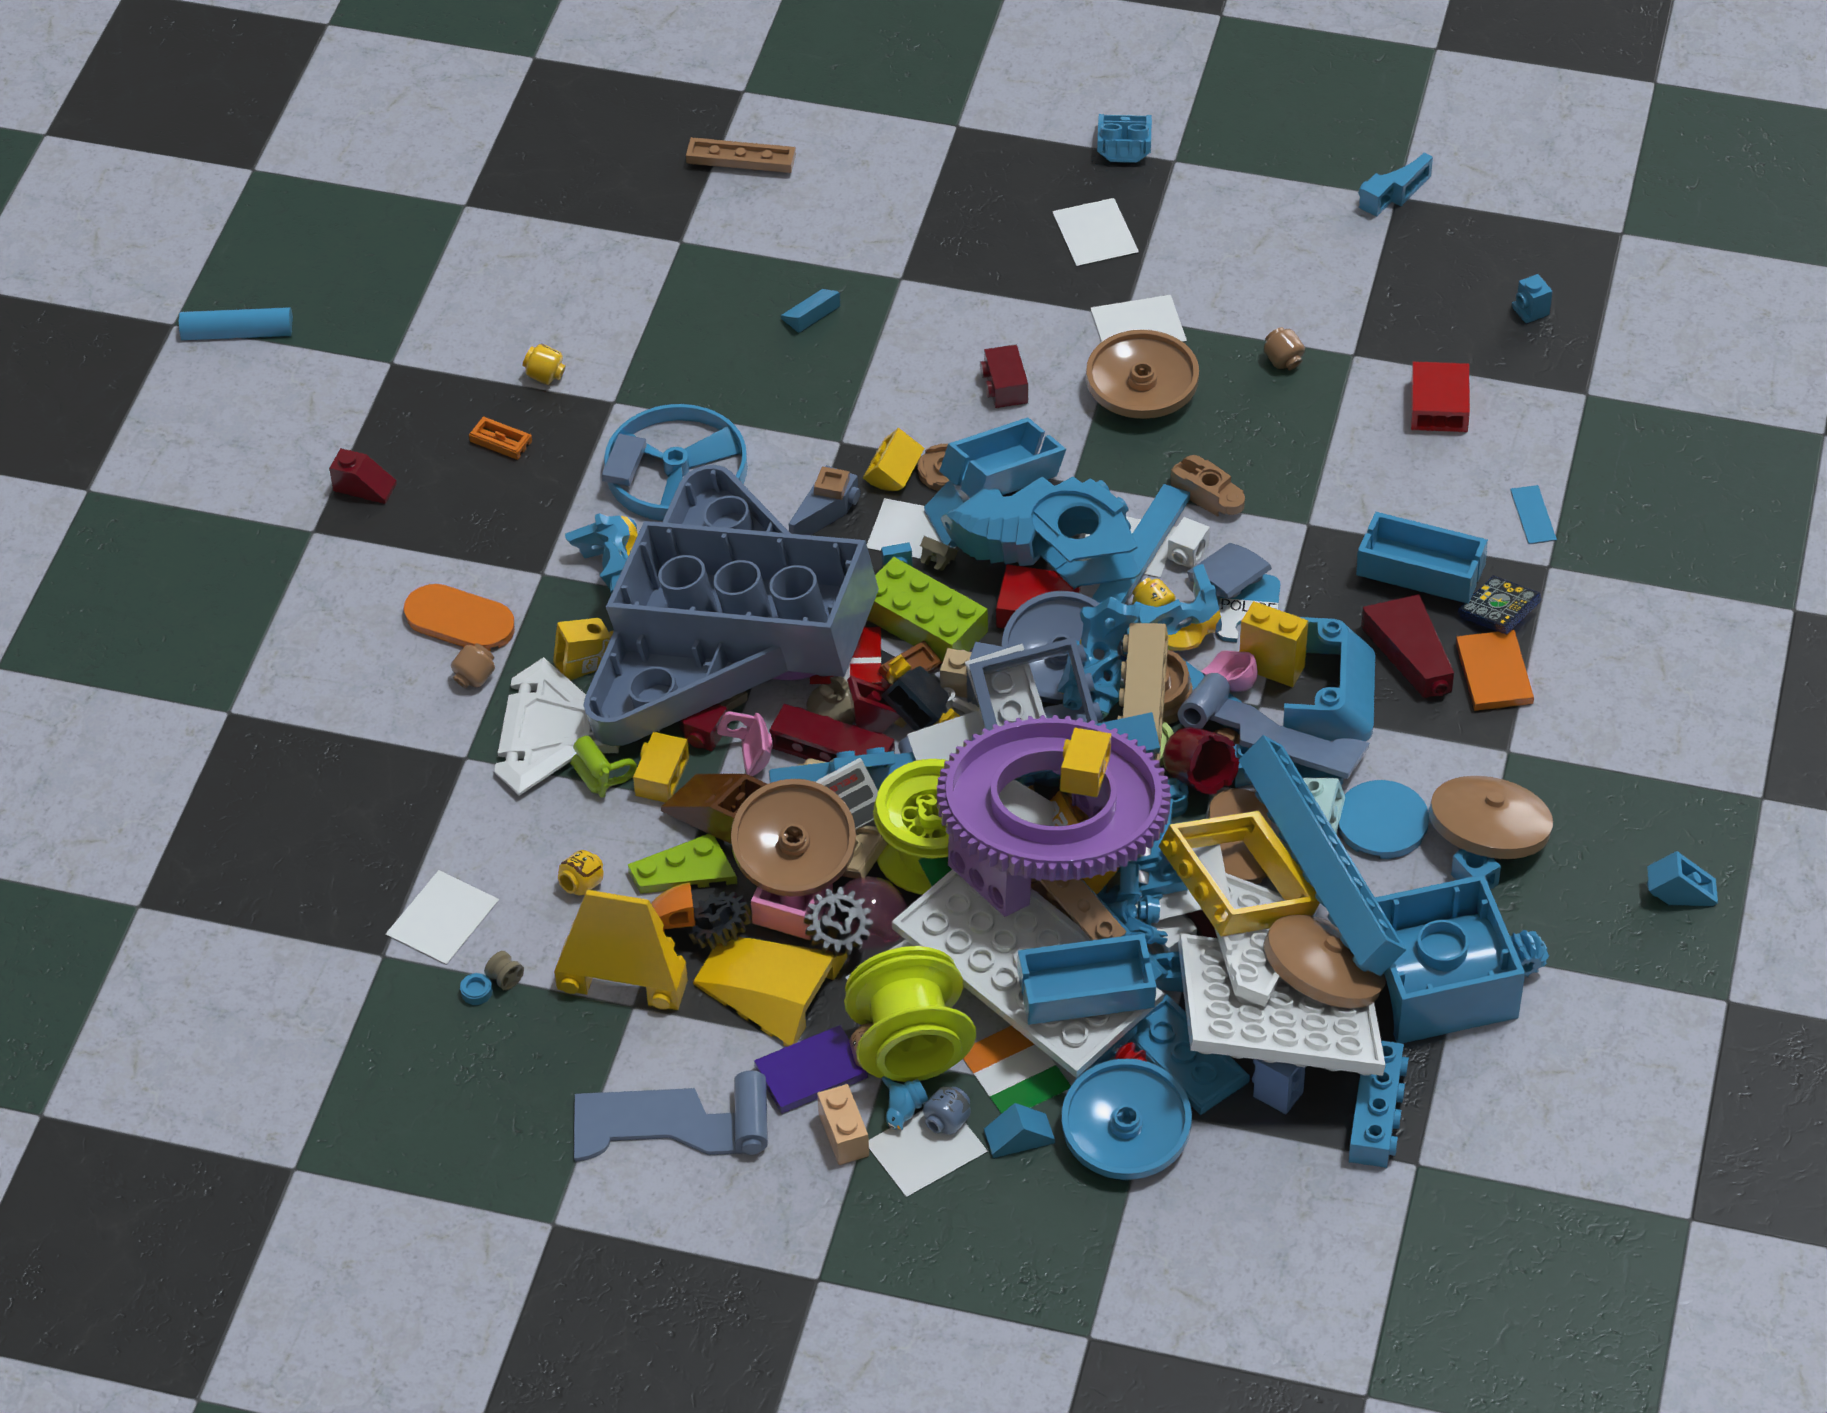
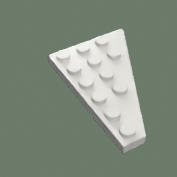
[1214,873,1317,1007]

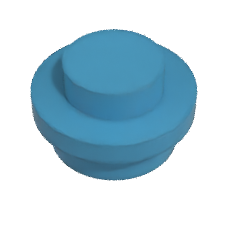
[1137,895,1160,925]

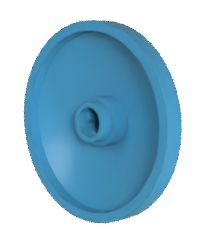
[1062,1059,1192,1180]

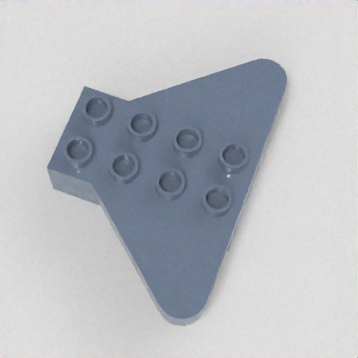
[583,465,879,746]

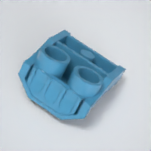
[1097,114,1152,162]

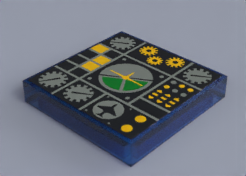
[1458,575,1542,635]

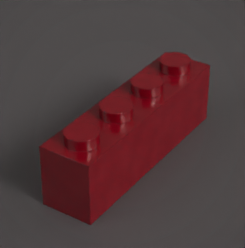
[769,704,895,762]

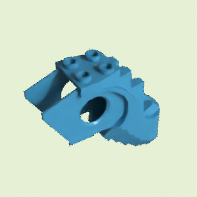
[941,476,1141,589]

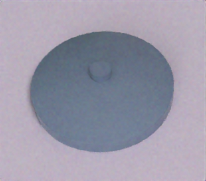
[1002,591,1121,704]

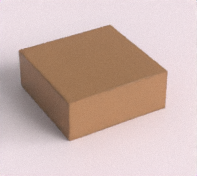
[814,466,850,500]

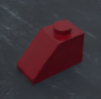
[329,448,397,504]
[847,676,900,734]
[678,704,729,752]

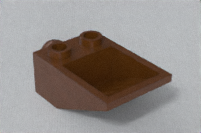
[661,774,767,844]

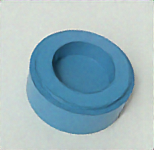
[460,973,492,1005]

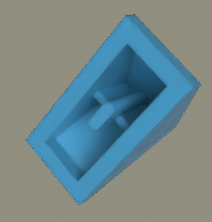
[984,1103,1055,1158]

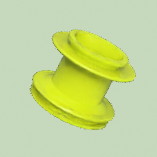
[873,759,949,895]
[844,946,976,1082]

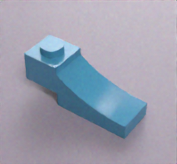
[1358,152,1433,217]

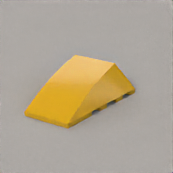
[693,937,847,1047]

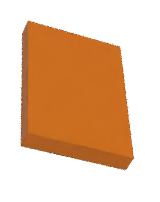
[1456,630,1534,711]

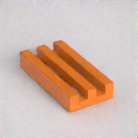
[469,416,532,460]

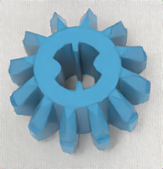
[1510,930,1549,977]

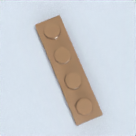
[686,137,796,173]

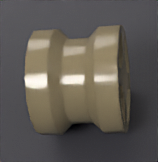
[484,951,524,990]

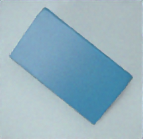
[781,289,840,333]

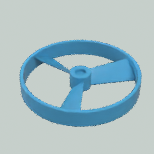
[604,404,748,521]

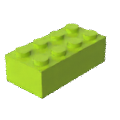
[867,557,988,662]

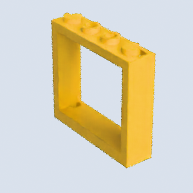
[1158,811,1320,937]

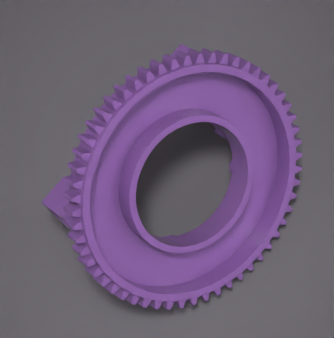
[937,715,1171,917]

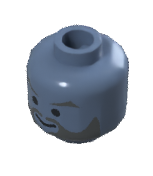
[923,1087,971,1135]

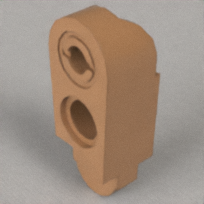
[1170,455,1245,517]

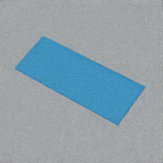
[1510,485,1557,544]

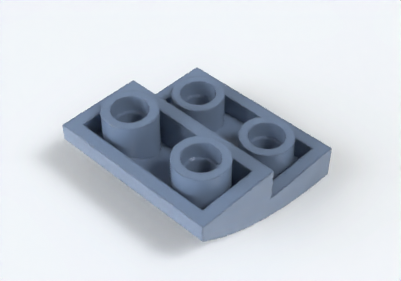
[1187,543,1272,599]

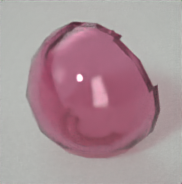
[833,877,908,942]

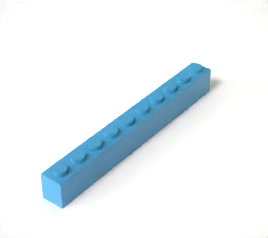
[1239,735,1406,976]

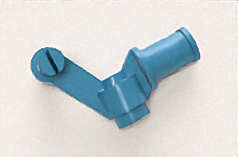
[1108,863,1168,945]

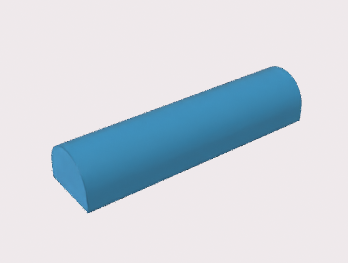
[179,307,293,340]

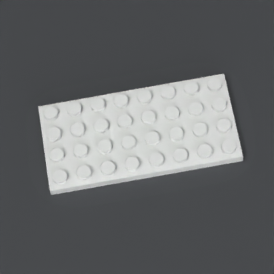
[892,869,1164,1078]

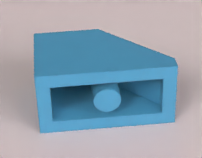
[1647,851,1718,906]

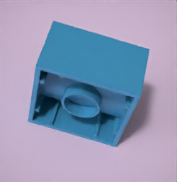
[1375,874,1525,1043]

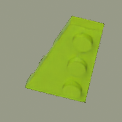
[628,834,737,894]

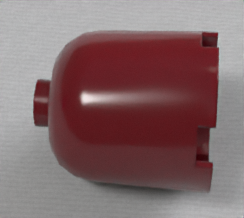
[1163,727,1240,795]

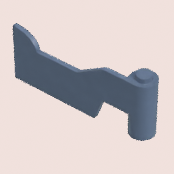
[1178,673,1370,779]
[574,1071,768,1162]

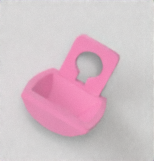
[717,712,773,777]

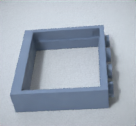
[969,637,1103,731]

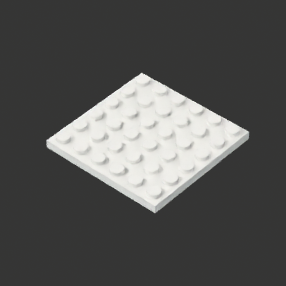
[1178,933,1386,1076]

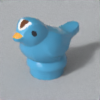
[882,1076,928,1130]

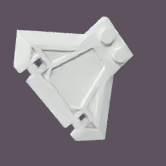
[494,657,619,796]

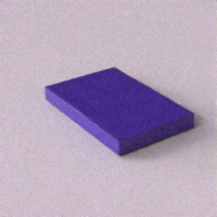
[754,1025,868,1114]

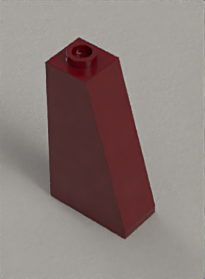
[1361,595,1454,698]

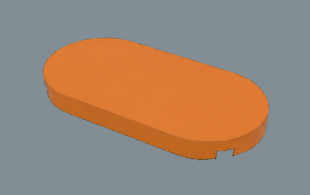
[404,584,515,651]

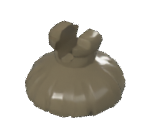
[806,676,855,725]

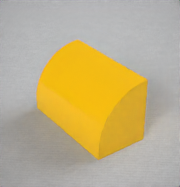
[863,428,925,491]

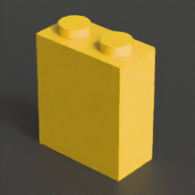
[1239,601,1308,687]

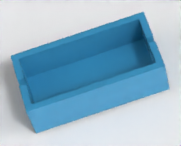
[939,417,1066,498]
[1356,511,1488,604]
[1017,934,1156,1025]

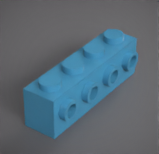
[1348,1041,1409,1168]

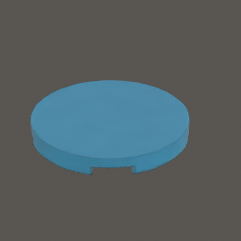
[1338,780,1429,859]

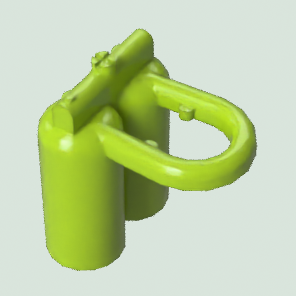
[571,736,637,798]

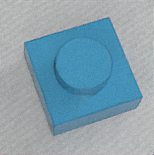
[881,542,913,568]

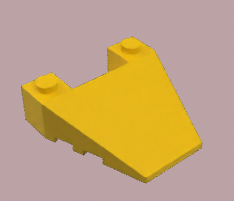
[554,890,688,1010]

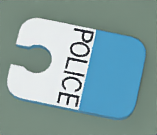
[1216,574,1281,642]

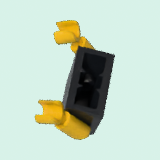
[880,654,960,731]

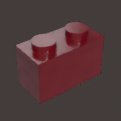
[980,344,1028,408]

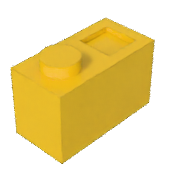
[1060,728,1112,797]
[633,732,689,803]

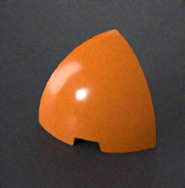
[651,883,695,934]

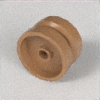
[1123,650,1193,724]

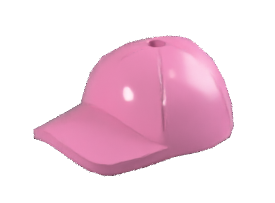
[1201,650,1258,692]

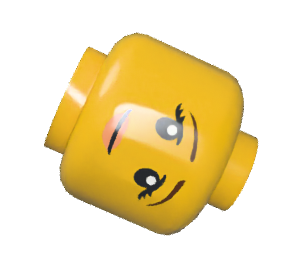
[1132,578,1176,607]

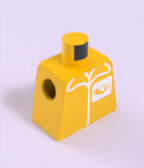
[553,618,614,681]

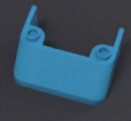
[1283,617,1375,741]

